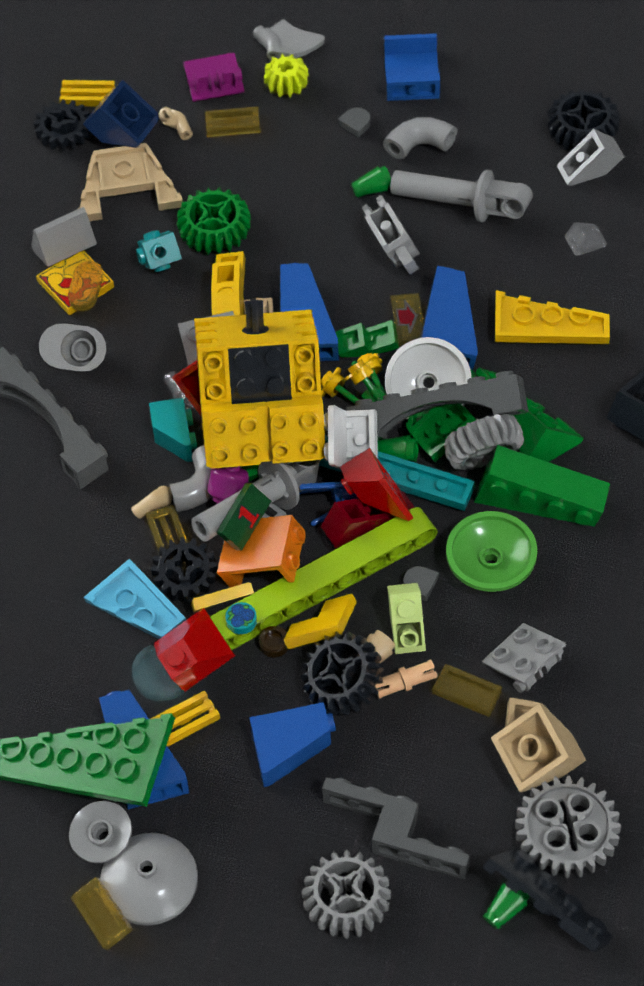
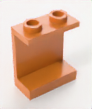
[217,515,305,587]

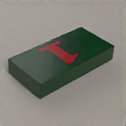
[216,483,271,550]

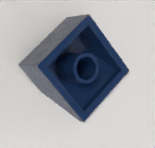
[83,79,160,148]

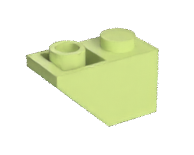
[387,583,426,654]

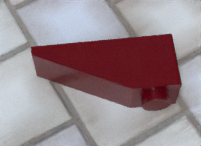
[321,491,415,548]

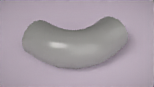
[383,117,457,159]
[170,445,212,513]

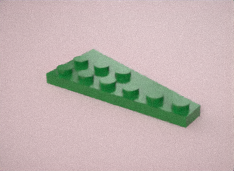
[0,713,175,807]

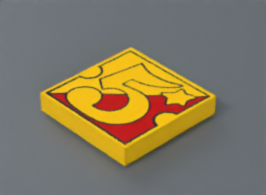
[36,250,114,316]

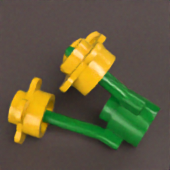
[321,353,387,404]

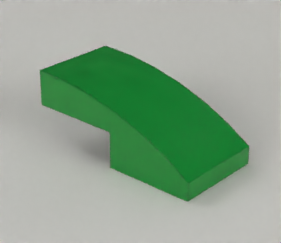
[336,320,399,357]

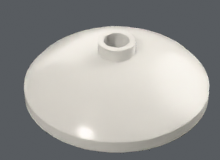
[385,337,472,419]

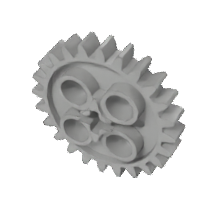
[515,776,621,878]

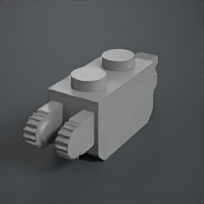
[362,195,420,274]

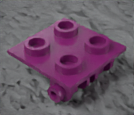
[183,53,245,102]

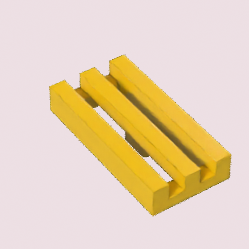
[59,80,115,107]
[151,690,220,747]

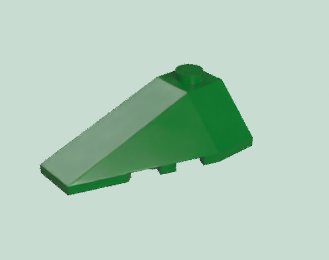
[476,368,584,462]

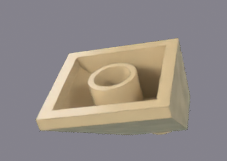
[491,703,586,792]

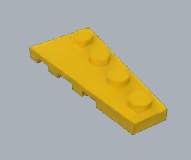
[495,290,610,344]

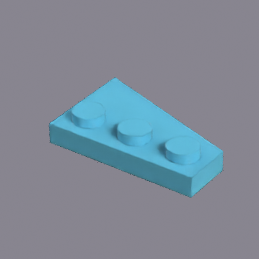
[83,559,186,639]

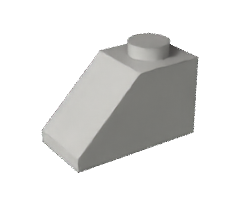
[556,129,624,186]

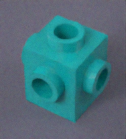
[136,230,182,272]

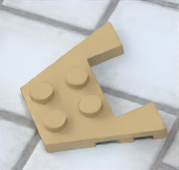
[78,143,183,221]

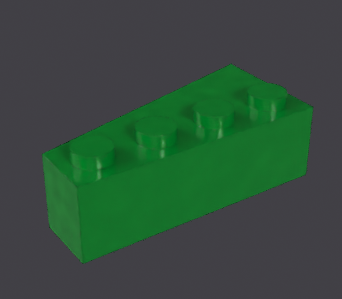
[474,445,610,527]

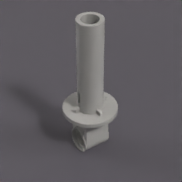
[391,170,533,222]
[192,460,320,541]

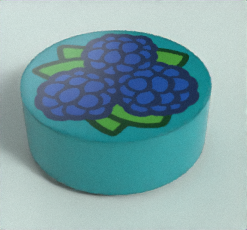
[226,602,257,634]

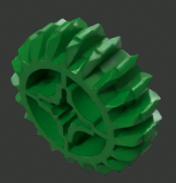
[177,187,251,255]

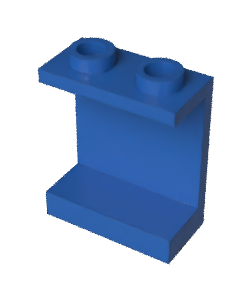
[384,33,440,101]

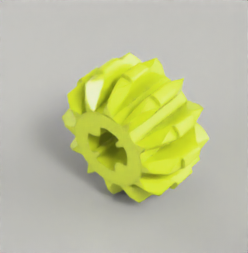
[264,54,308,98]

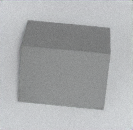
[31,207,97,267]

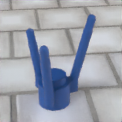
[299,481,358,526]

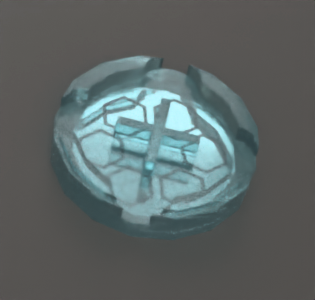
[132,645,185,701]

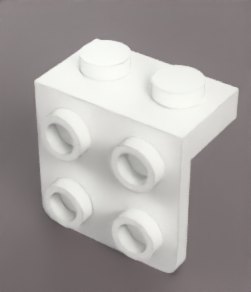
[324,405,378,470]

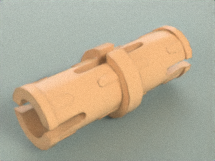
[375,659,438,699]

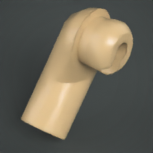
[158,107,193,140]
[131,486,173,519]

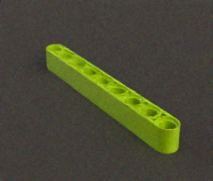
[210,507,438,650]

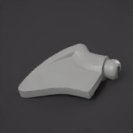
[253,19,325,60]

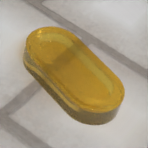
[68,261,103,311]

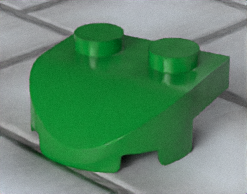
[406,404,476,462]

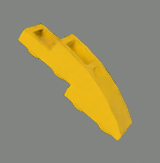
[211,251,245,316]

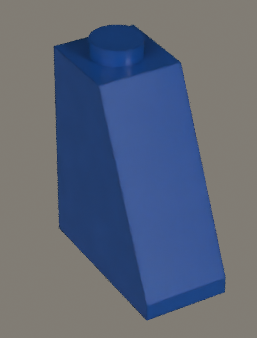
[250,702,336,787]

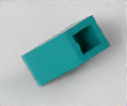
[149,398,197,462]

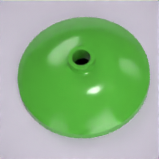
[446,511,537,592]

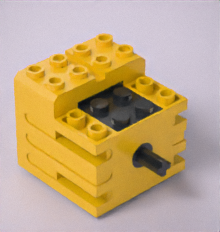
[194,298,325,468]

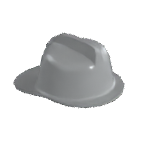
[39,324,107,372]

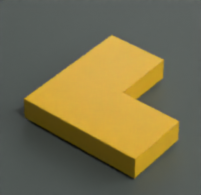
[284,593,357,649]

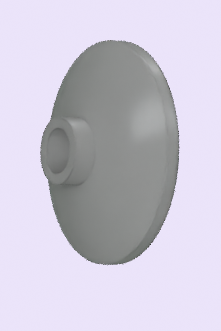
[69,801,132,863]

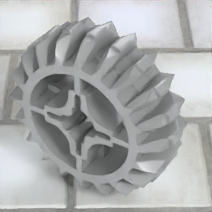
[444,414,524,470]
[302,850,391,939]

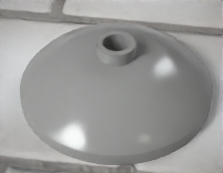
[100,833,198,925]

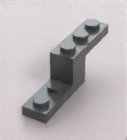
[322,777,470,880]

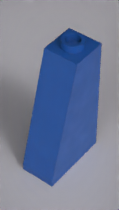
[280,263,339,361]
[421,265,478,370]
[99,690,189,809]

